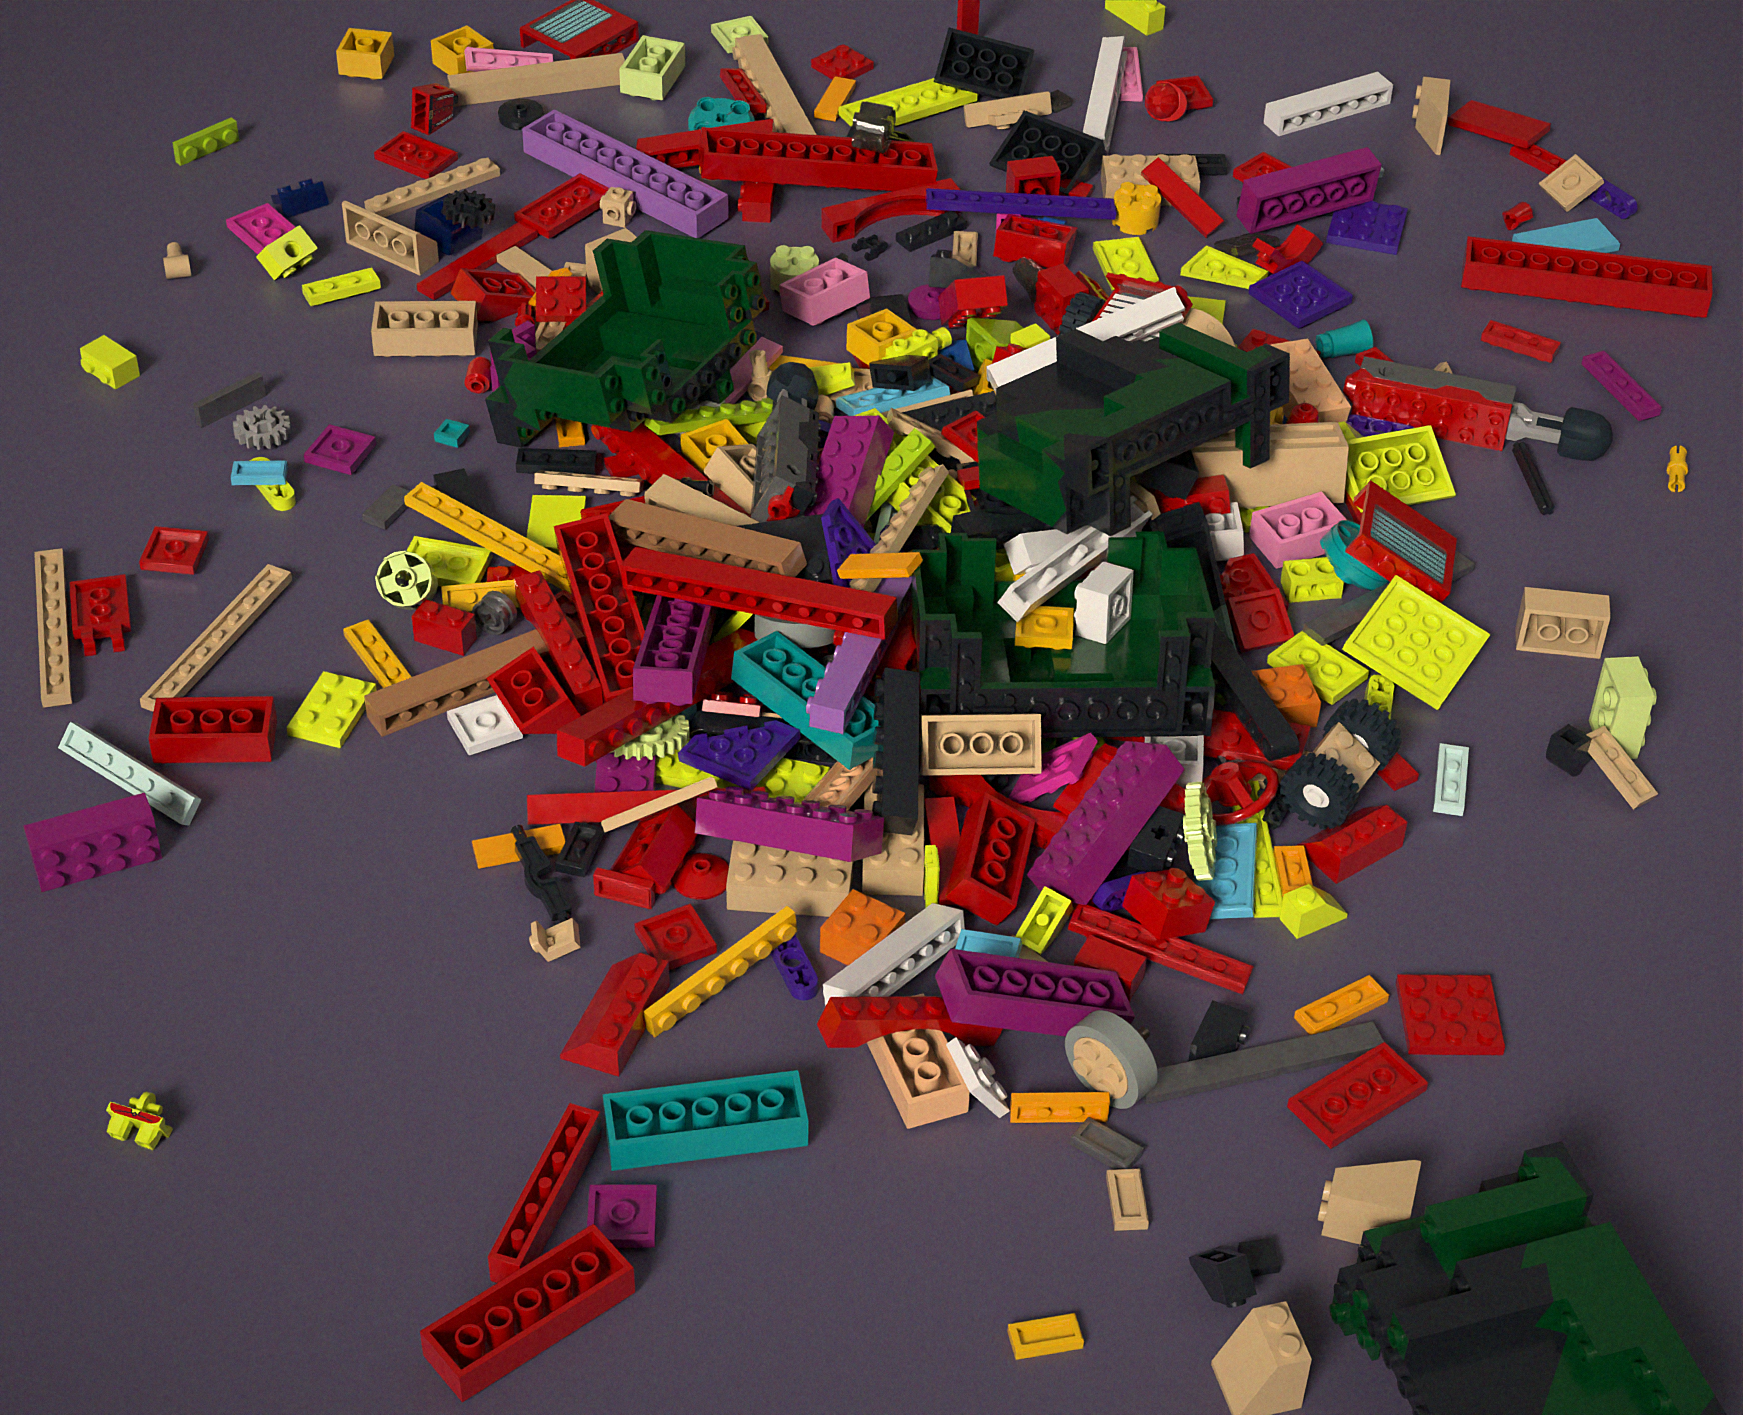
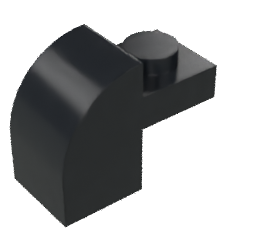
[1546,724,1593,777]

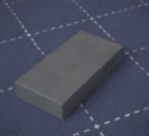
[362,484,410,530]
[1070,1117,1144,1170]

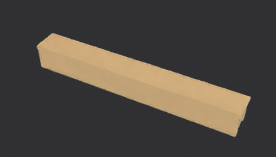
[447,53,625,107]

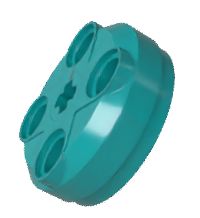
[688,97,755,131]
[1320,520,1390,591]

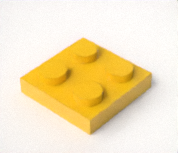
[1015,606,1074,650]

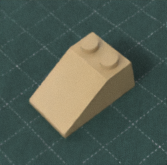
[1412,77,1450,155]

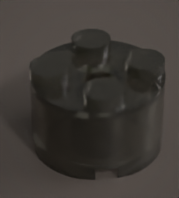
[851,101,896,154]

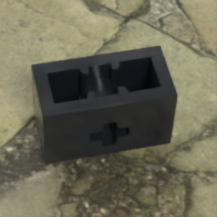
[1127,806,1185,872]

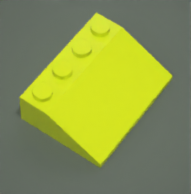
[1345,425,1456,512]

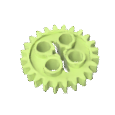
[610,714,690,760]
[1183,781,1217,881]

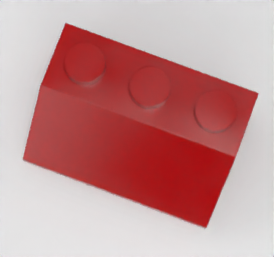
[993,214,1078,269]
[486,646,581,734]
[610,804,697,895]
[1297,805,1407,884]

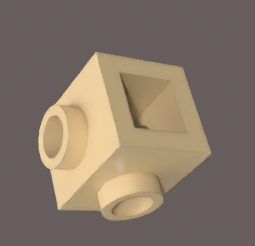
[600,187,636,228]

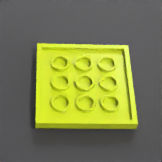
[1342,575,1490,710]

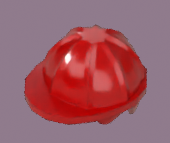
[1145,81,1188,121]

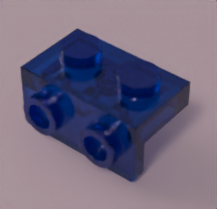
[271,178,329,217]

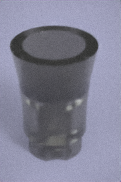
[1012,257,1043,303]

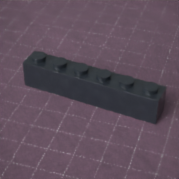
[872,668,920,836]

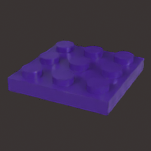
[1326,201,1408,255]
[1248,261,1353,329]

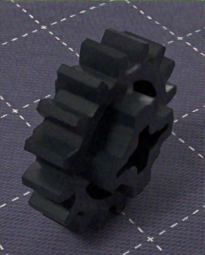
[442,189,496,229]

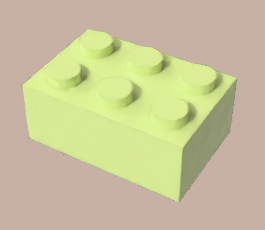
[619,35,685,100]
[1589,656,1657,759]

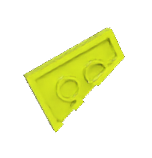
[1180,245,1268,289]
[809,362,855,395]

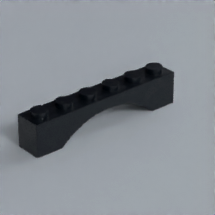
[951,510,1087,550]

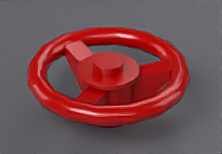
[1202,761,1279,826]

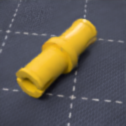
[1667,446,1688,492]

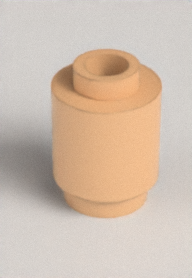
[814,395,834,432]

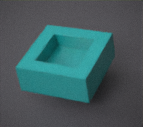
[434,419,470,448]

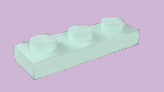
[1433,743,1469,816]

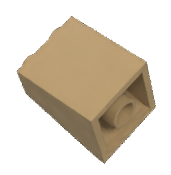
[1318,1160,1421,1244]
[1211,1301,1312,1415]

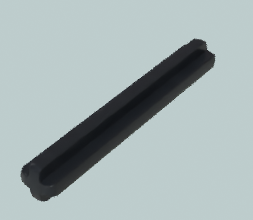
[1512,442,1555,515]

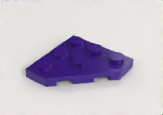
[821,498,876,588]
[678,720,801,791]

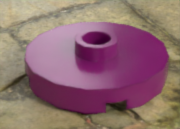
[908,284,946,320]

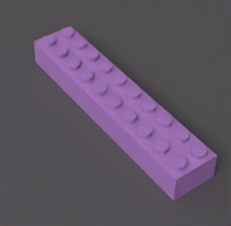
[522,109,728,238]

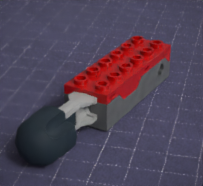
[1343,356,1613,461]

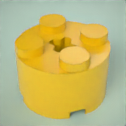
[1112,182,1161,235]

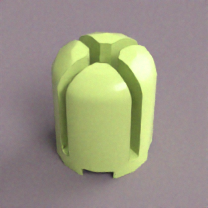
[375,551,438,610]

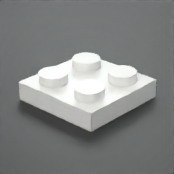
[447,695,523,755]
[946,1037,1010,1118]

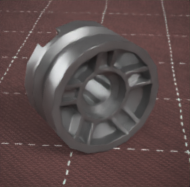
[472,590,517,635]

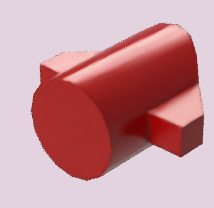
[1502,202,1533,230]

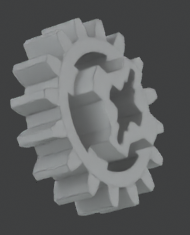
[233,405,291,450]

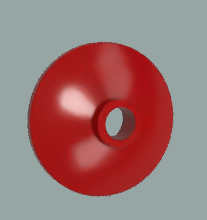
[671,853,729,900]

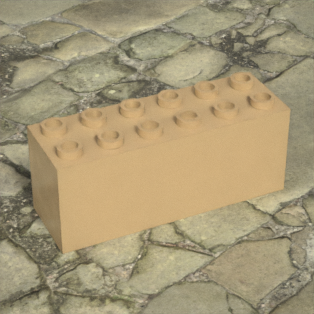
[1191,422,1349,509]

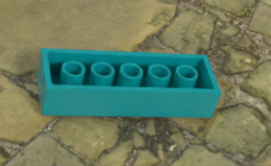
[731,631,878,770]
[603,1070,809,1171]

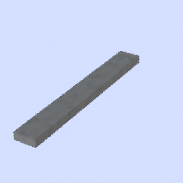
[1303,550,1475,646]
[1142,1021,1384,1105]

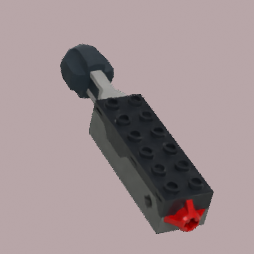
[751,362,821,522]

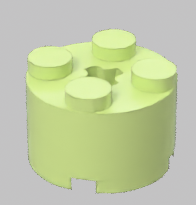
[770,245,819,293]

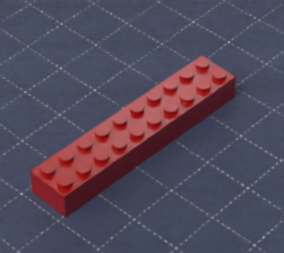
[698,127,938,191]
[1461,236,1713,318]

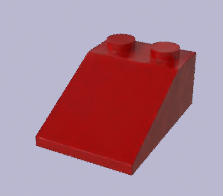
[450,268,536,322]

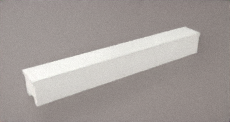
[1083,36,1128,155]
[986,287,1185,393]
[997,495,1153,622]

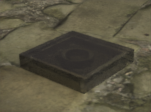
[1214,232,1280,257]

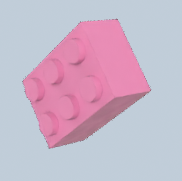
[779,258,870,326]
[1249,492,1347,569]

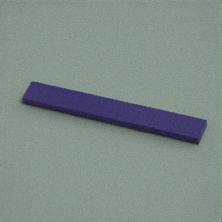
[925,188,1117,220]

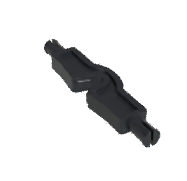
[511,825,572,923]

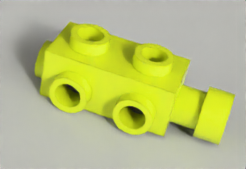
[882,327,952,360]

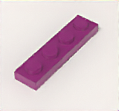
[1581,351,1662,421]

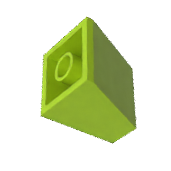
[966,318,1023,371]

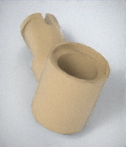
[163,242,191,279]
[748,349,773,401]

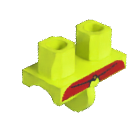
[106,1091,173,1150]

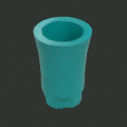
[1315,319,1373,358]

